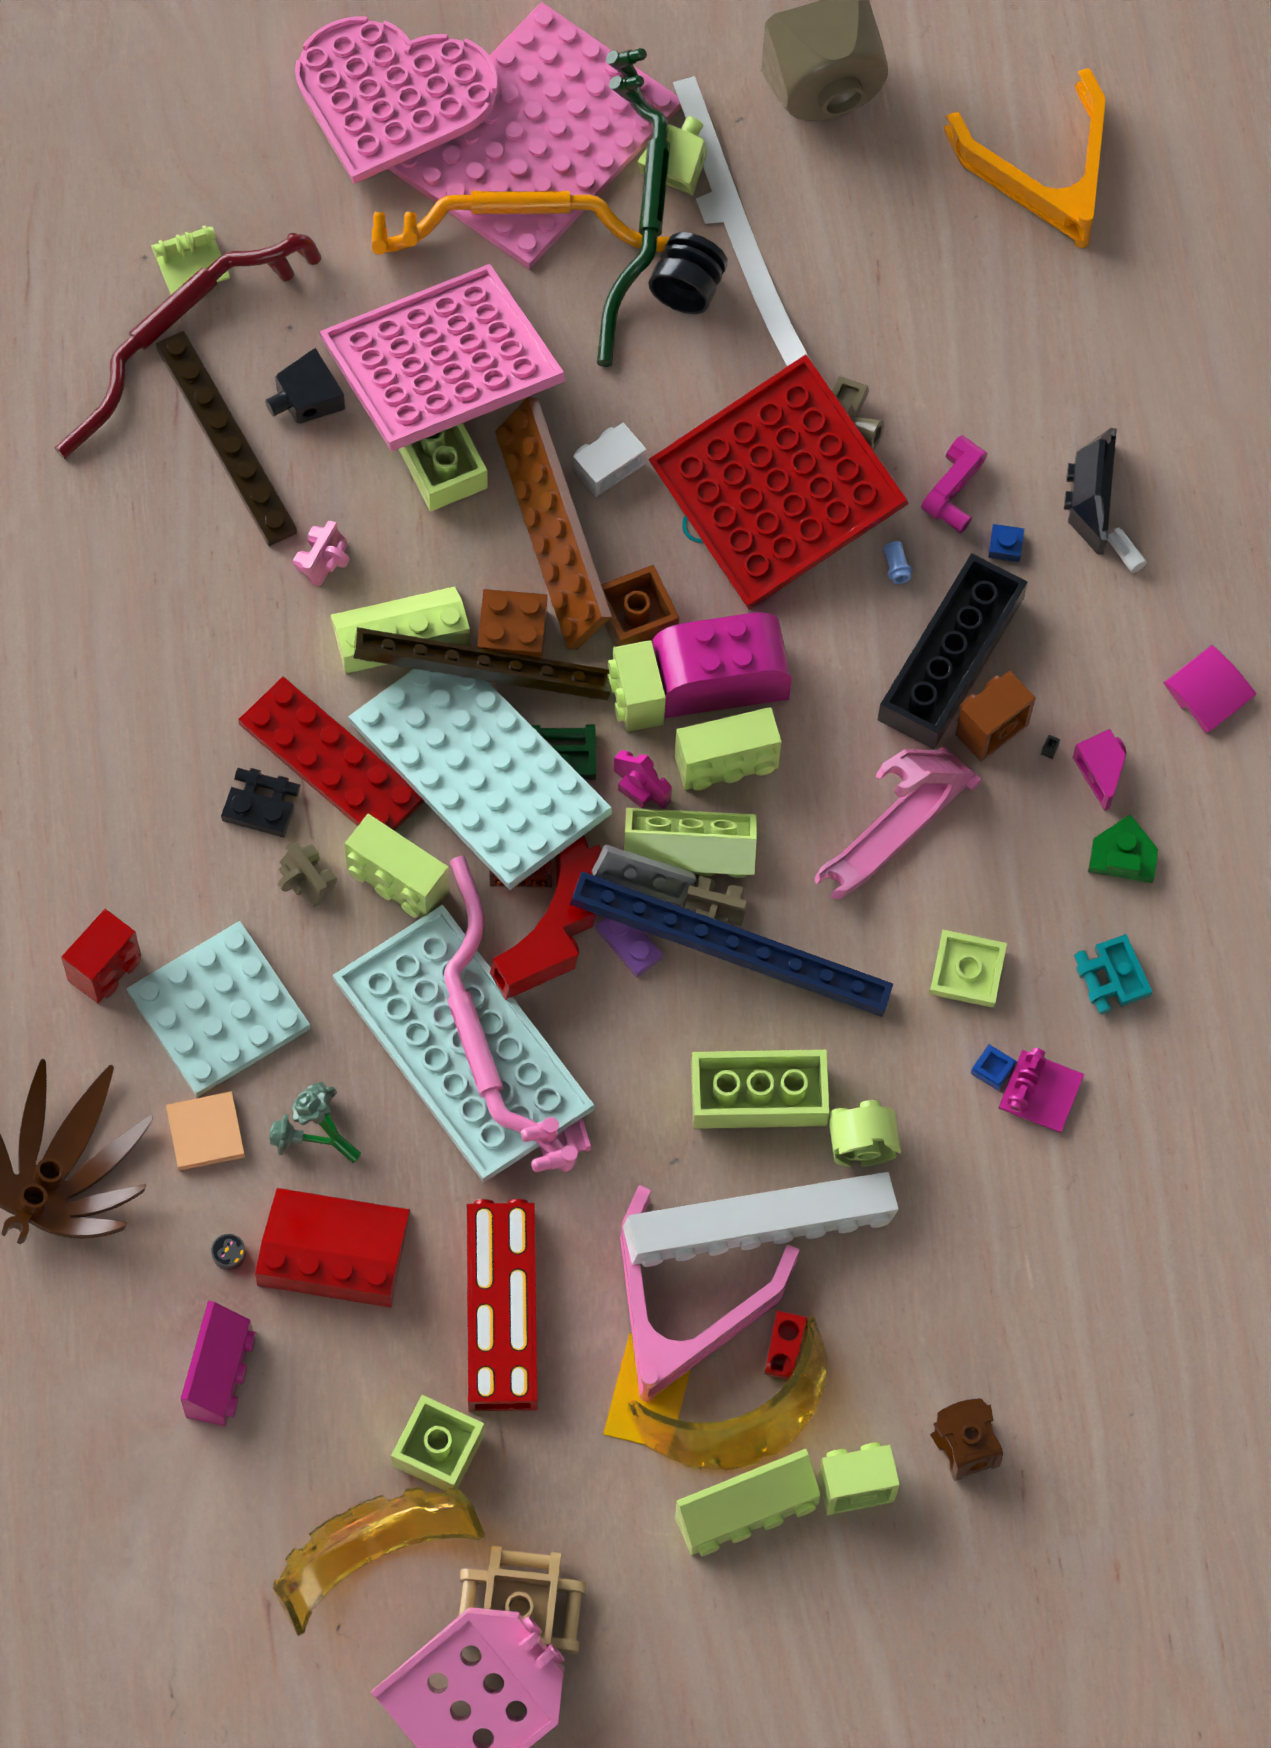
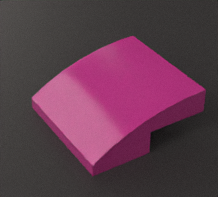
[1163,645,1257,733]

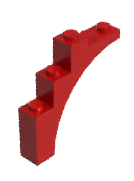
[490,835,602,1000]

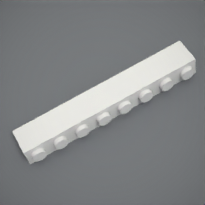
[623,1172,899,1267]

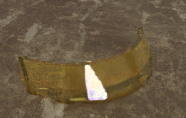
[627,1315,827,1470]
[273,1487,485,1636]

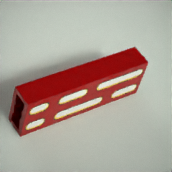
[467,1199,538,1411]

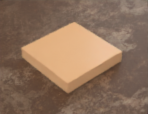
[166,1091,245,1171]

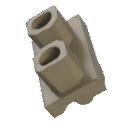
[278,841,337,907]
[685,876,747,926]

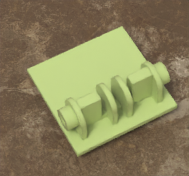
[151,226,230,294]

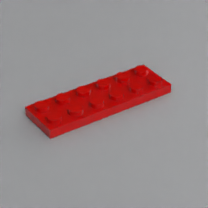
[238,676,425,831]

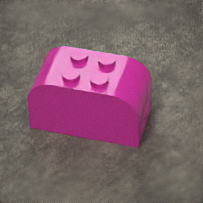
[652,612,792,718]

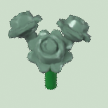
[269,1082,361,1163]

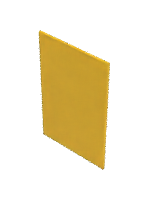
[603,1333,691,1451]

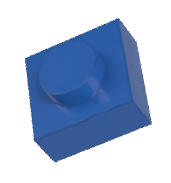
[988,524,1024,562]

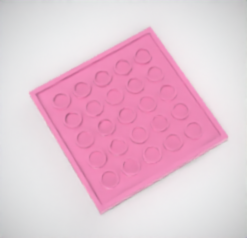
[319,264,566,452]

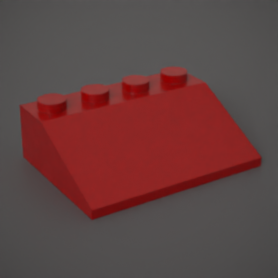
[255,1188,410,1308]

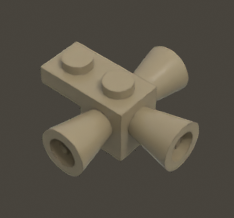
[832,376,884,450]

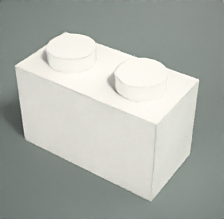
[573,422,646,497]

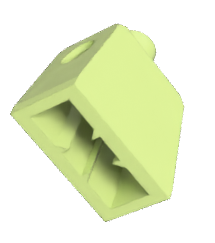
[638,116,707,196]

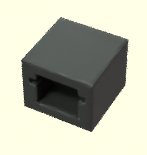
[1041,735,1061,759]

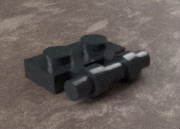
[221,768,301,838]

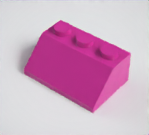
[180,1301,256,1427]

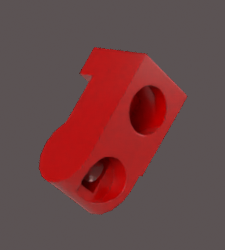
[764,1310,807,1380]

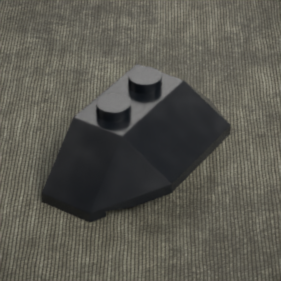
[1064,428,1117,555]

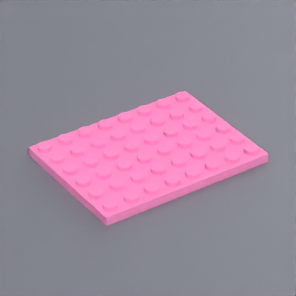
[388,2,682,270]

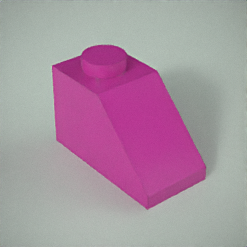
[1072,729,1127,811]

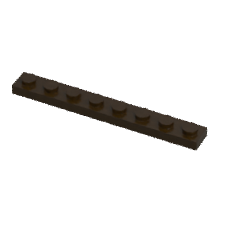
[156,331,297,547]
[353,627,611,701]

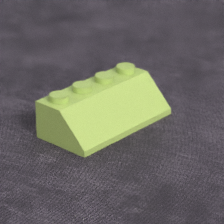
[331,587,470,674]
[624,808,757,878]
[675,1449,821,1556]

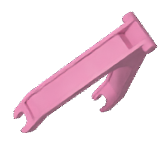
[814,746,983,899]
[620,1185,800,1402]

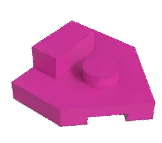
[614,750,672,809]

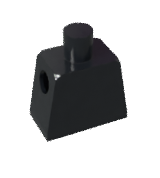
[265,348,345,424]

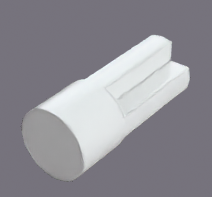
[1107,528,1147,573]

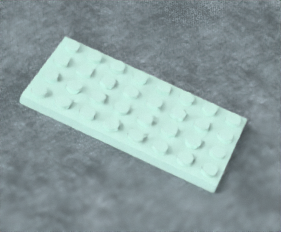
[348,669,612,890]
[333,905,595,1183]

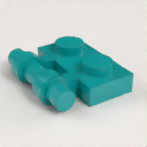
[1074,934,1152,1015]

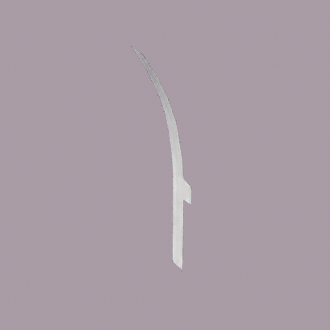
[673,76,810,366]

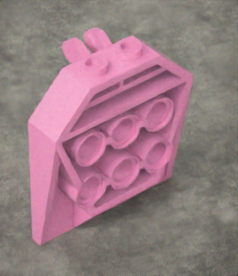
[371,1607,565,1748]

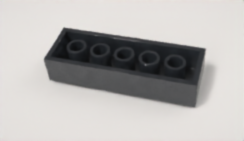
[877,553,1028,749]

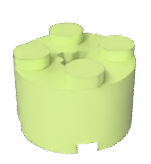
[829,1100,901,1167]

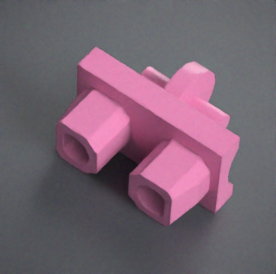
[293,520,350,586]

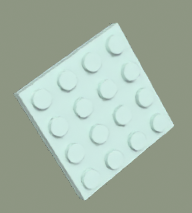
[126,921,311,1098]

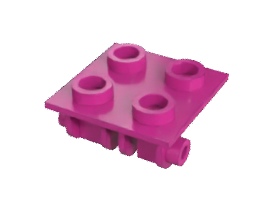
[998,1048,1084,1133]

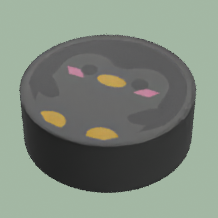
[211,1234,246,1270]

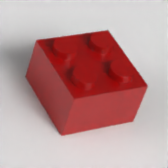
[61,908,141,1004]

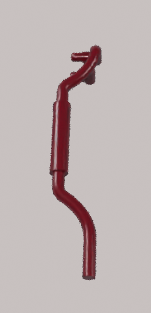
[54,233,322,459]

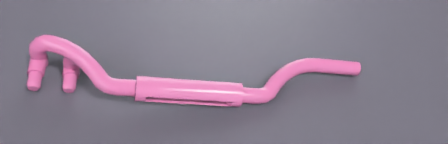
[444,856,578,1172]

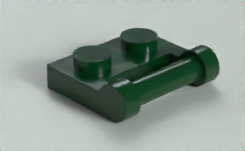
[531,724,596,780]

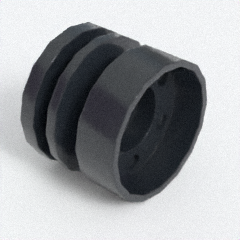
[648,232,728,314]

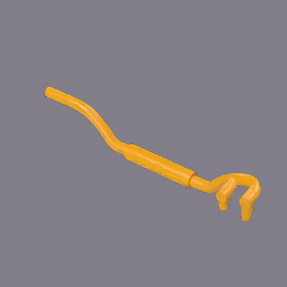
[372,191,706,255]

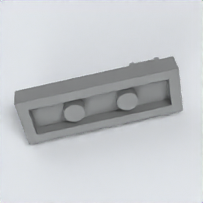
[592,845,696,905]

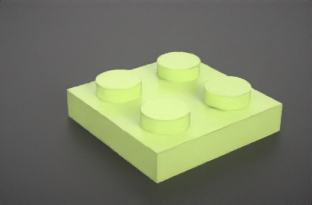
[929,930,1007,1008]

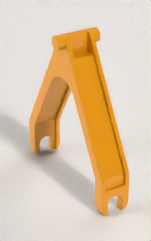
[944,68,1106,248]

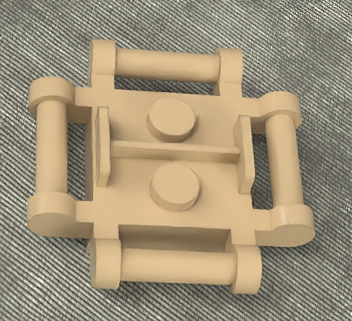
[459,1546,586,1660]

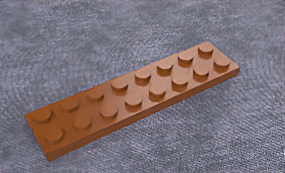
[495,397,612,649]

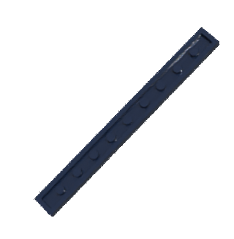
[570,871,893,1017]

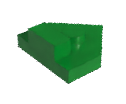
[1088,814,1158,883]

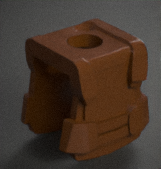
[930,1398,1003,1481]

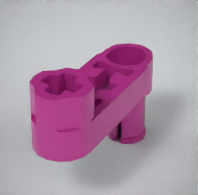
[921,435,988,534]

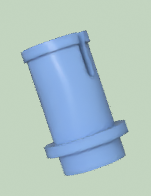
[883,541,913,584]

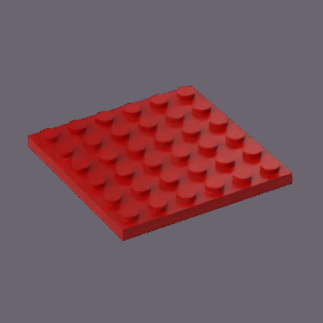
[648,354,909,610]

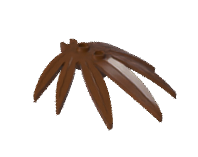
[0,1059,153,1244]

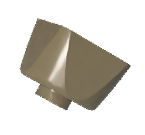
[761,0,888,121]

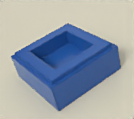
[970,1044,1017,1091]

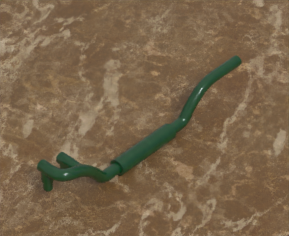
[597,48,670,367]

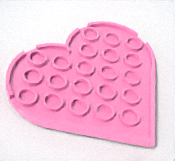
[295,16,498,184]

